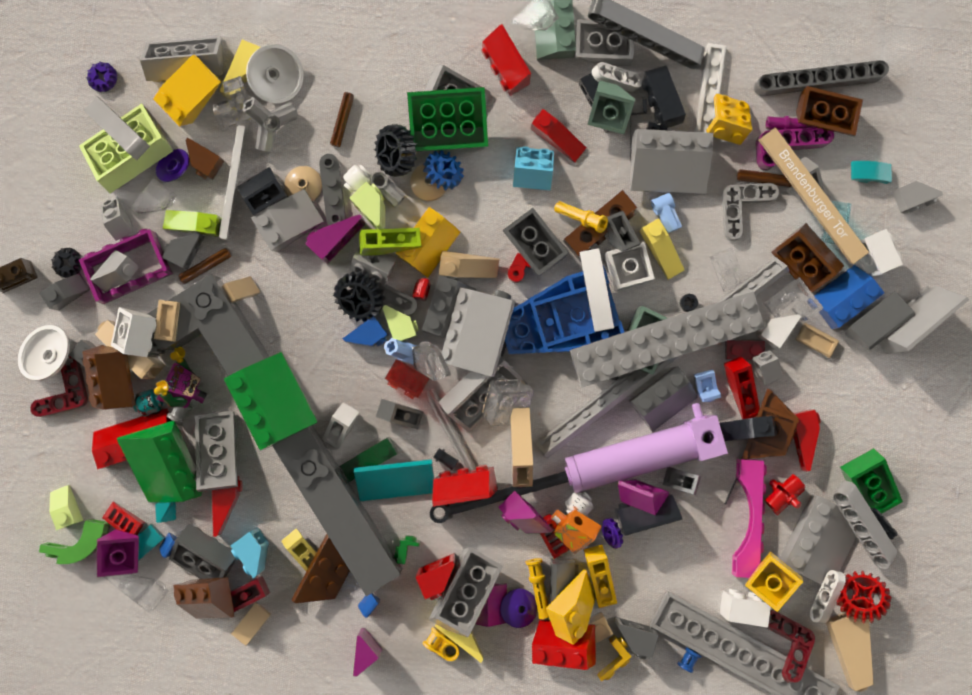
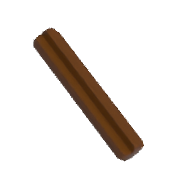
[330,92,354,148]
[737,169,792,187]
[179,248,232,284]

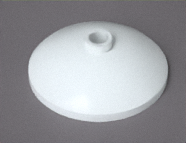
[246,44,304,103]
[18,325,70,381]

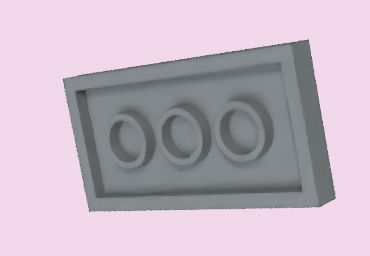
[195,411,238,492]

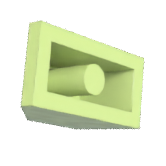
[383,305,419,342]
[49,485,83,531]

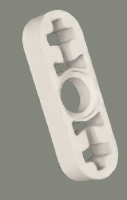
[592,62,642,92]
[810,570,845,624]

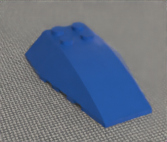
[505,265,624,354]

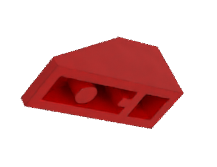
[530,109,587,163]
[724,357,760,419]
[793,409,821,472]
[212,476,243,537]

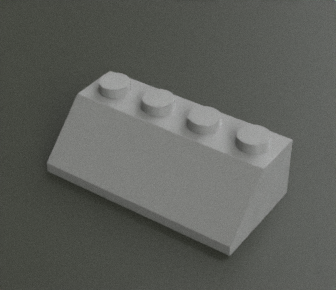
[140,37,224,82]
[438,356,524,433]
[428,547,503,638]

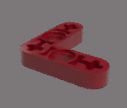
[30,353,88,417]
[765,610,815,683]

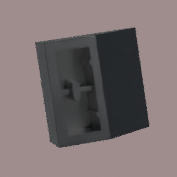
[238,167,289,216]

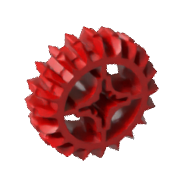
[836,571,892,624]

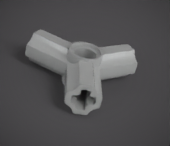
[242,97,298,152]

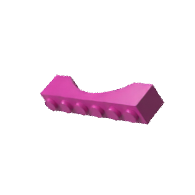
[732,459,767,578]

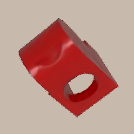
[508,253,531,283]

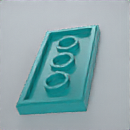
[354,459,435,501]

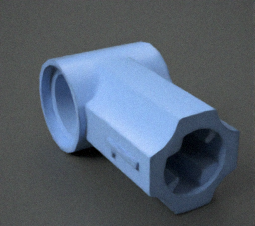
[651,193,682,233]
[384,338,419,365]

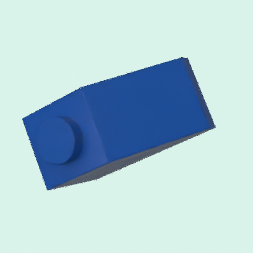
[342,316,389,347]

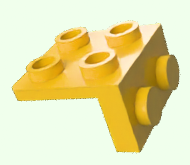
[706,94,752,145]

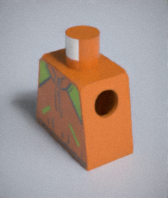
[551,510,601,554]

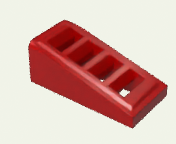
[412,278,431,301]
[102,501,145,535]
[539,514,570,559]

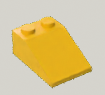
[153,54,221,127]
[546,570,596,645]

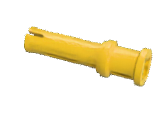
[554,201,608,233]
[525,558,549,619]

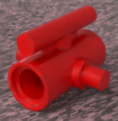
[764,474,806,516]

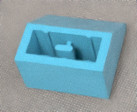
[513,147,554,191]
[230,527,269,578]

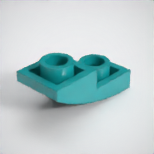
[851,161,892,184]

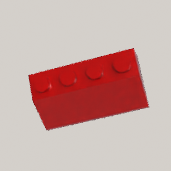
[92,408,171,469]

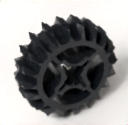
[374,124,418,177]
[333,271,385,322]

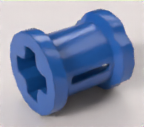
[677,647,702,673]

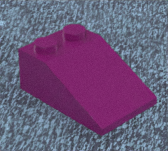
[305,214,366,265]

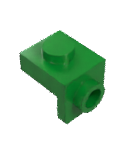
[394,535,421,565]

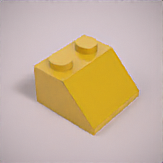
[745,551,803,612]

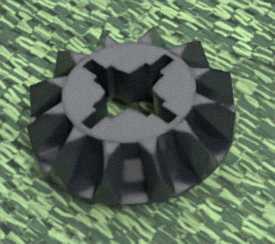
[51,248,82,278]

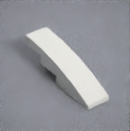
[580,248,614,332]

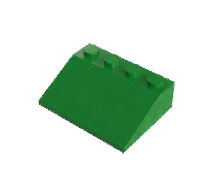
[407,87,488,151]
[224,352,318,451]
[117,420,202,503]

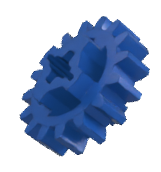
[423,150,464,191]

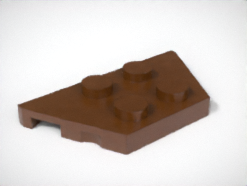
[742,389,799,459]
[291,534,350,603]

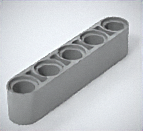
[84,96,150,160]
[833,481,897,569]

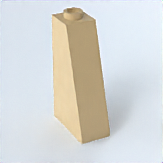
[95,320,166,380]
[510,406,533,487]
[826,607,874,692]

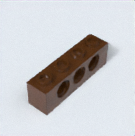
[563,190,637,259]

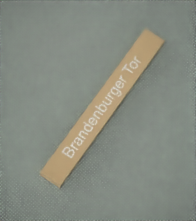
[758,127,869,264]

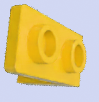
[597,634,632,682]

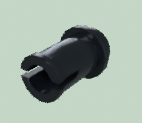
[433,448,459,470]

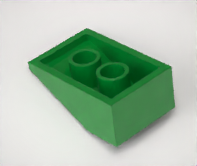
[840,448,903,514]

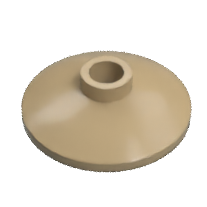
[410,164,445,201]
[285,166,322,202]

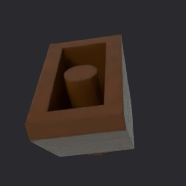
[185,137,224,180]

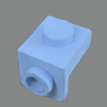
[694,369,721,402]

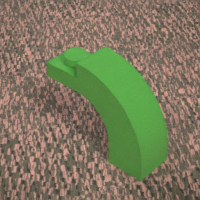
[39,519,110,564]

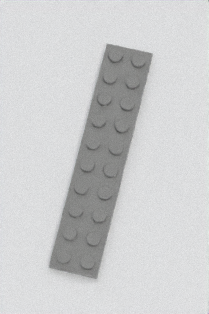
[569,291,765,388]
[649,591,840,695]

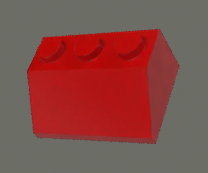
[481,24,531,96]
[432,465,498,506]
[416,553,456,600]
[532,619,596,670]

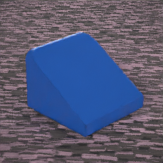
[159,533,177,558]
[358,593,380,618]

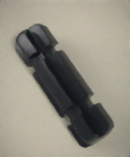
[871,508,898,540]

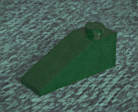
[340,437,399,482]

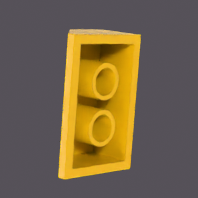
[395,207,461,278]

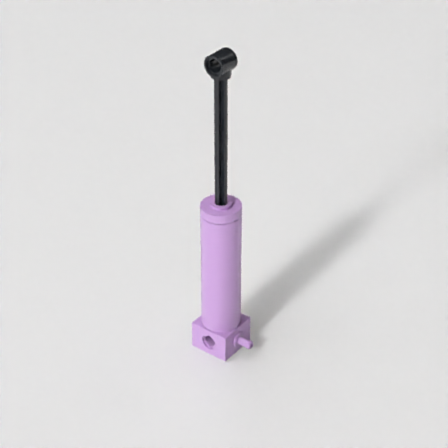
[429,403,728,523]

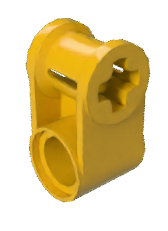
[422,626,460,661]

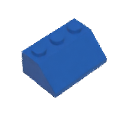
[809,265,885,329]

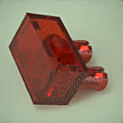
[385,359,431,399]

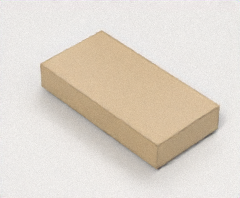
[222,276,260,303]
[154,300,180,342]
[795,323,839,358]
[231,602,271,646]

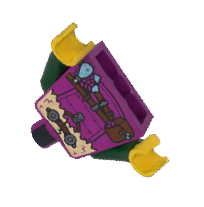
[154,347,208,408]

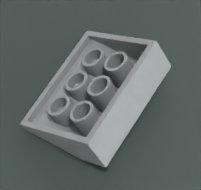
[630,129,713,195]
[879,286,969,353]
[439,287,515,377]
[780,494,856,585]

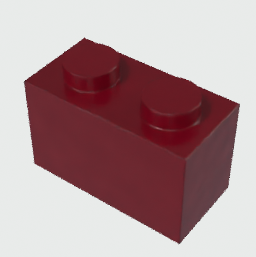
[230,576,271,612]

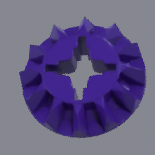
[86,61,117,92]
[602,518,623,549]

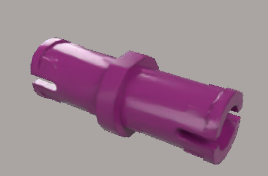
[765,116,806,130]

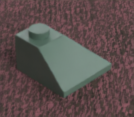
[587,80,635,134]

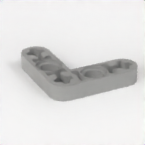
[722,183,779,241]

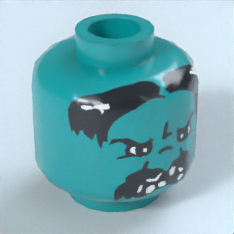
[133,389,164,417]

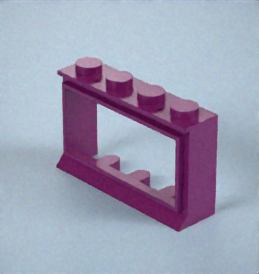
[79,229,173,304]

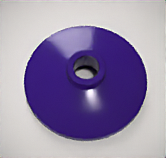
[156,149,190,182]
[500,588,538,628]

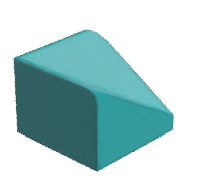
[155,502,176,523]

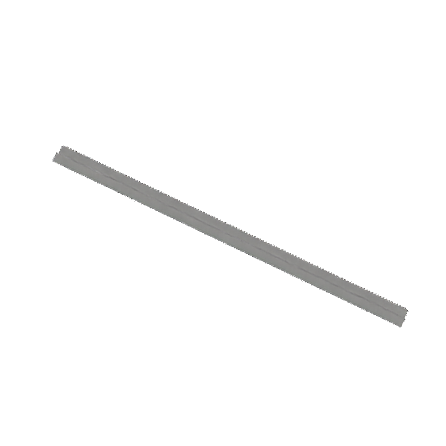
[535,257,789,459]

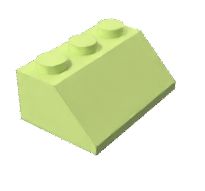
[349,182,386,229]

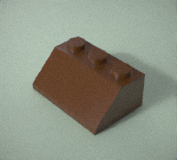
[796,86,863,137]
[771,223,844,295]
[82,345,136,410]
[173,577,235,619]

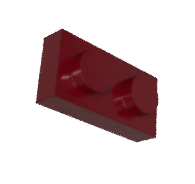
[725,340,765,360]

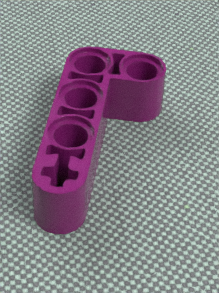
[755,127,834,171]

